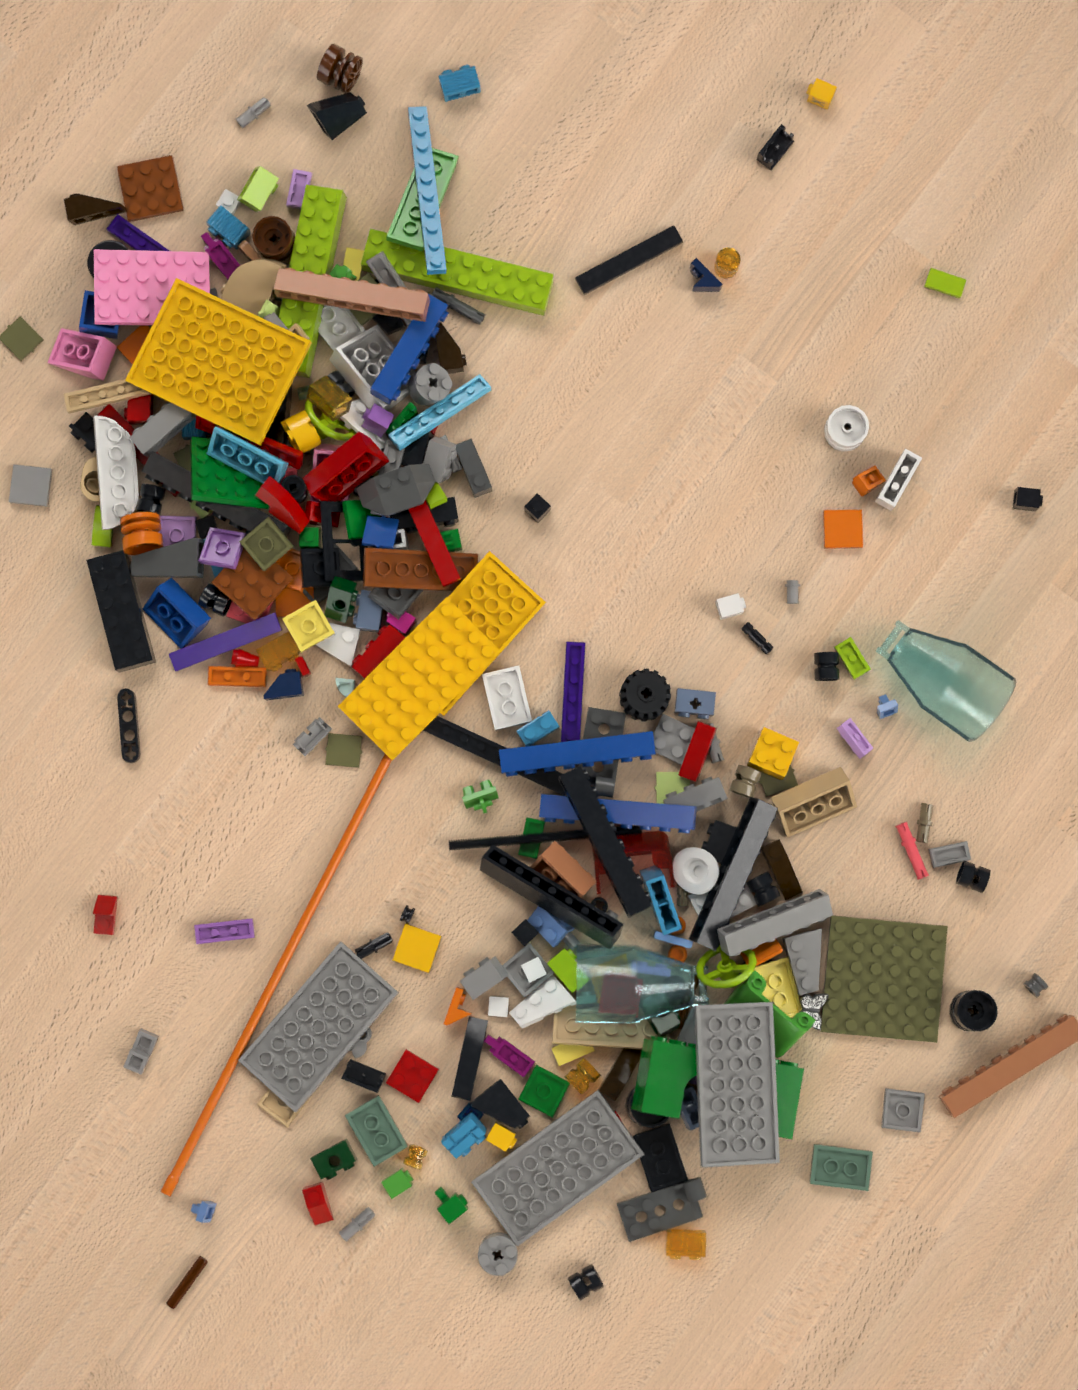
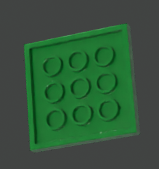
[190,436,269,509]

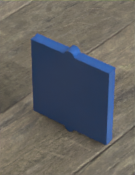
[362,516,399,549]

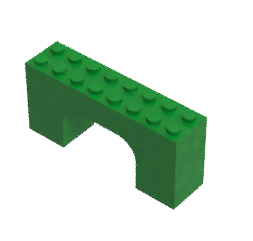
[631,1036,804,1140]

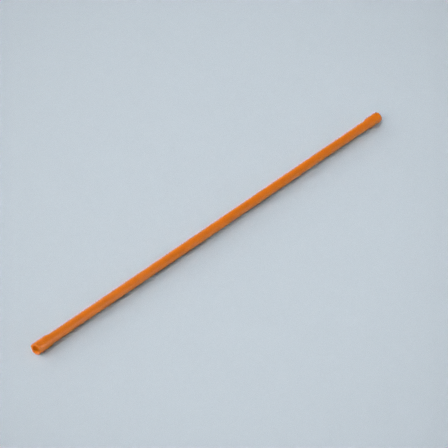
[161,754,392,1196]

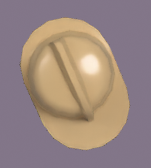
[80,457,100,502]

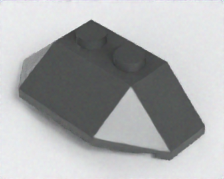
[357,464,435,517]

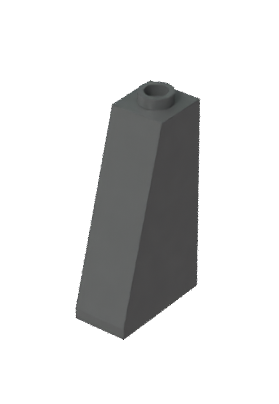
[129,538,204,578]

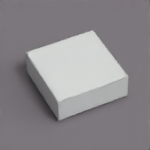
[521,957,547,983]
[488,996,509,1017]

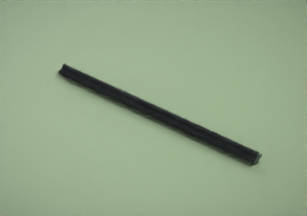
[449,825,642,851]

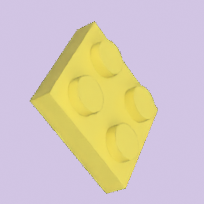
[282,600,335,653]

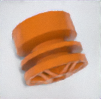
[120,512,164,556]

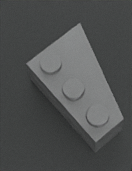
[663,776,728,812]
[782,928,822,995]

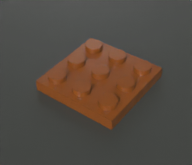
[117,155,184,222]
[211,547,294,621]

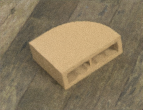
[221,259,287,316]

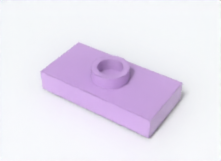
[286,169,312,209]

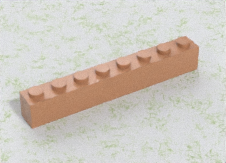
[274,268,430,322]
[939,1014,1078,1118]

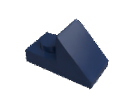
[690,258,723,292]

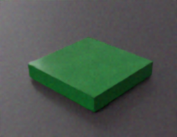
[342,500,380,540]
[518,1064,570,1118]

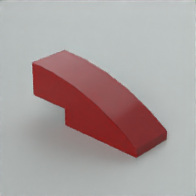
[255,476,310,534]

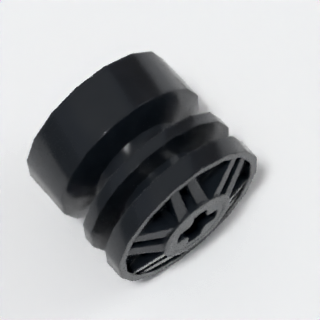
[949,990,997,1032]

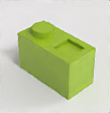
[237,166,279,212]
[547,948,590,993]

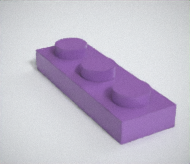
[194,918,255,944]

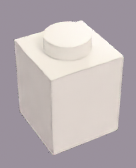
[715,593,746,620]

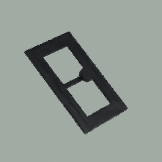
[320,501,368,581]

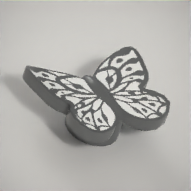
[798,993,829,1030]

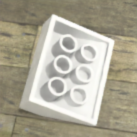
[329,325,415,411]

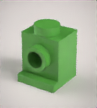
[329,264,356,281]

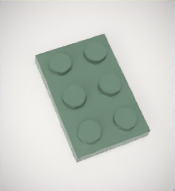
[345,1095,408,1167]
[809,1144,873,1191]

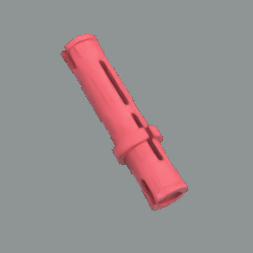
[896,822,929,880]

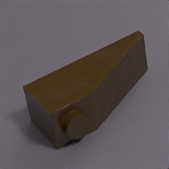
[64,194,127,226]
[435,322,467,374]
[760,839,803,900]
[598,1048,642,1101]

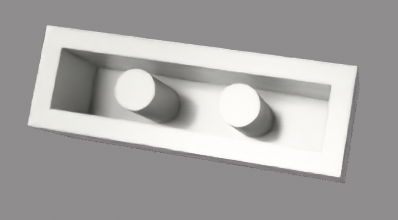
[875,449,922,511]

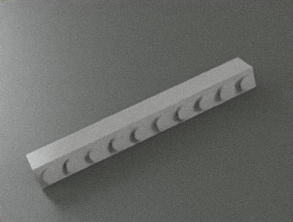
[129,312,289,458]

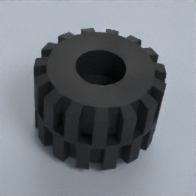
[619,668,671,722]

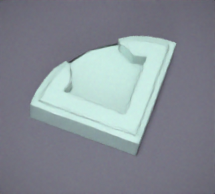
[336,678,355,697]

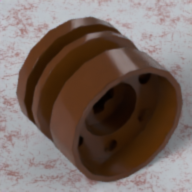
[317,44,363,93]
[252,216,295,262]

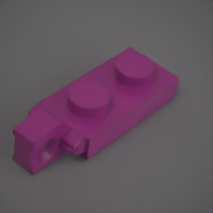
[201,232,241,280]
[484,1034,535,1077]

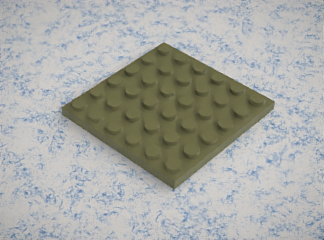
[820,915,948,1043]

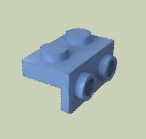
[527,906,574,948]

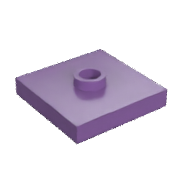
[198,527,246,570]

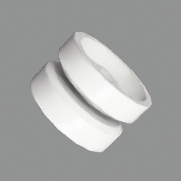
[824,405,869,452]

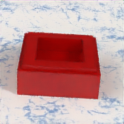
[295,656,311,678]

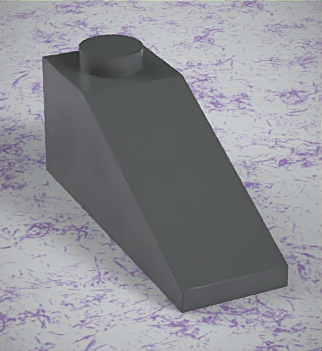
[455,439,492,498]

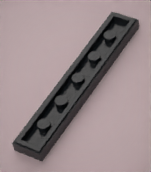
[575,225,683,295]

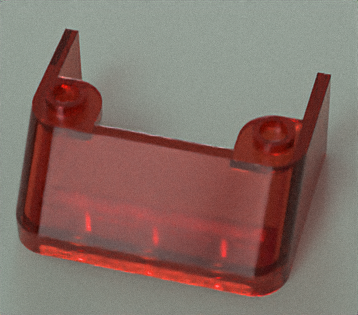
[592,831,675,895]

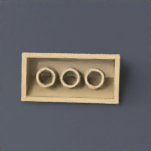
[770,767,857,838]

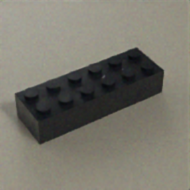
[86,550,156,673]

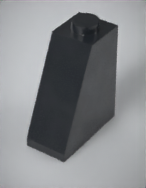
[307,92,367,140]
[469,1079,530,1129]

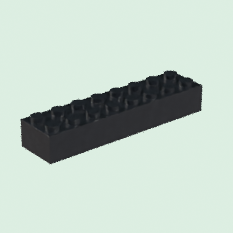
[142,451,292,537]

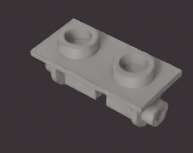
[293,717,332,756]

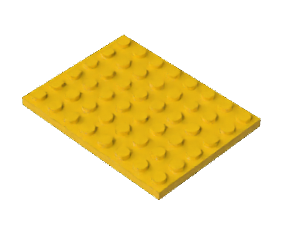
[125,278,312,446]

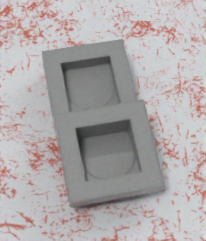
[124,1028,159,1075]

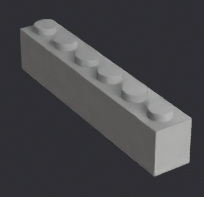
[717,889,833,957]

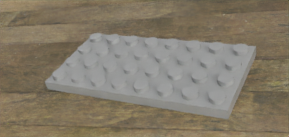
[238,941,399,1112]
[694,1002,780,1167]
[472,1090,644,1246]

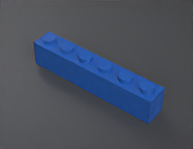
[370,294,449,405]

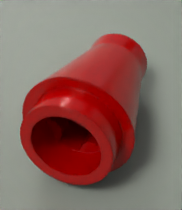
[231,649,260,667]

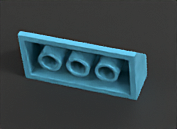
[207,426,289,484]

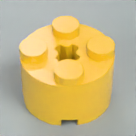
[280,410,321,453]

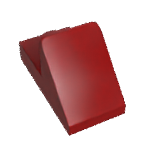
[305,501,340,528]
[93,895,118,935]

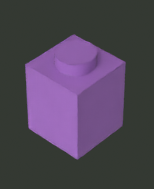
[361,403,394,437]

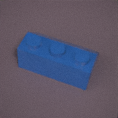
[142,578,211,649]

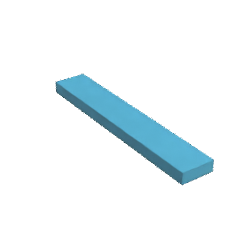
[388,374,491,451]

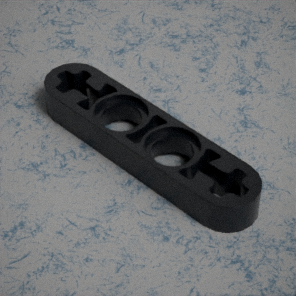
[117,688,141,763]

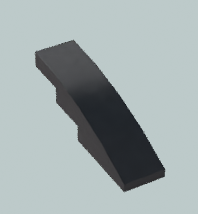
[451,1016,488,1101]

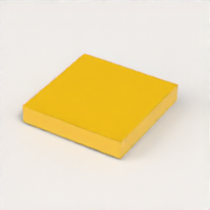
[392,924,442,973]

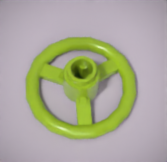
[305,395,356,441]
[696,946,757,988]

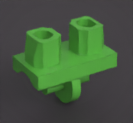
[462,780,499,814]

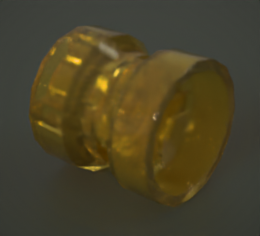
[403,1144,428,1170]

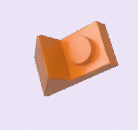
[852,465,886,497]
[444,987,472,1026]

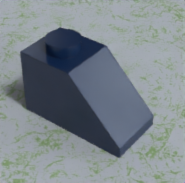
[263,669,304,701]

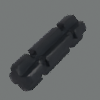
[742,622,773,654]

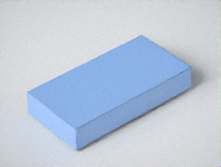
[653,930,693,949]

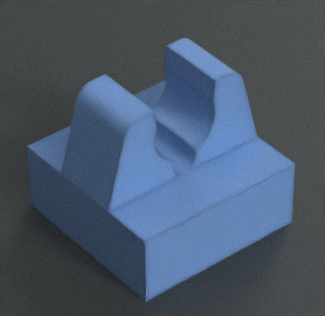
[877,694,898,719]
[191,1201,217,1223]

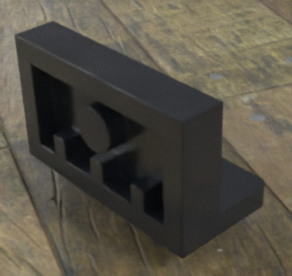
[69,412,96,453]

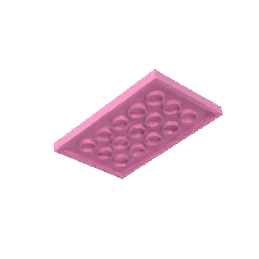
[94,249,210,326]

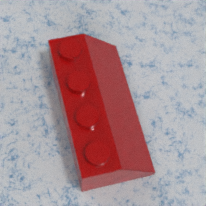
[303,431,389,502]

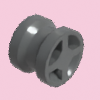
[1023,973,1048,998]

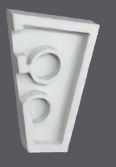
[316,623,361,667]
[509,975,578,1029]

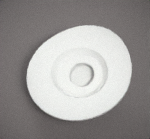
[672,847,719,895]

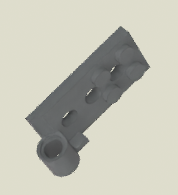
[579,707,626,798]
[617,1177,707,1242]

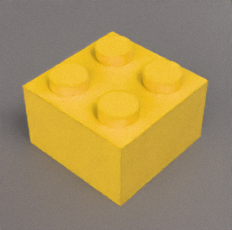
[747,727,799,780]

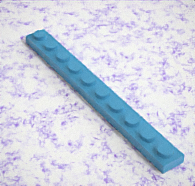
[408,106,447,275]

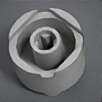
[409,363,453,406]
[478,1232,518,1276]

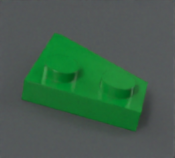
[385,402,418,441]

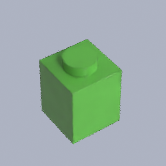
[381,1167,413,1199]

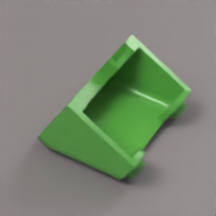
[724,970,816,1058]

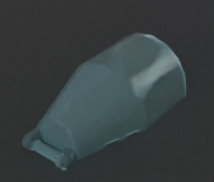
[876,620,1016,742]
[576,944,709,1023]

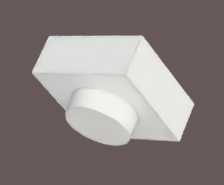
[216,189,241,215]

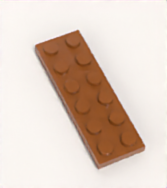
[363,548,478,591]

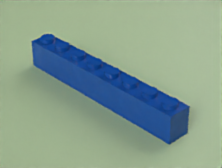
[499,731,656,777]
[539,794,697,833]

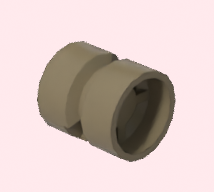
[729,765,762,798]

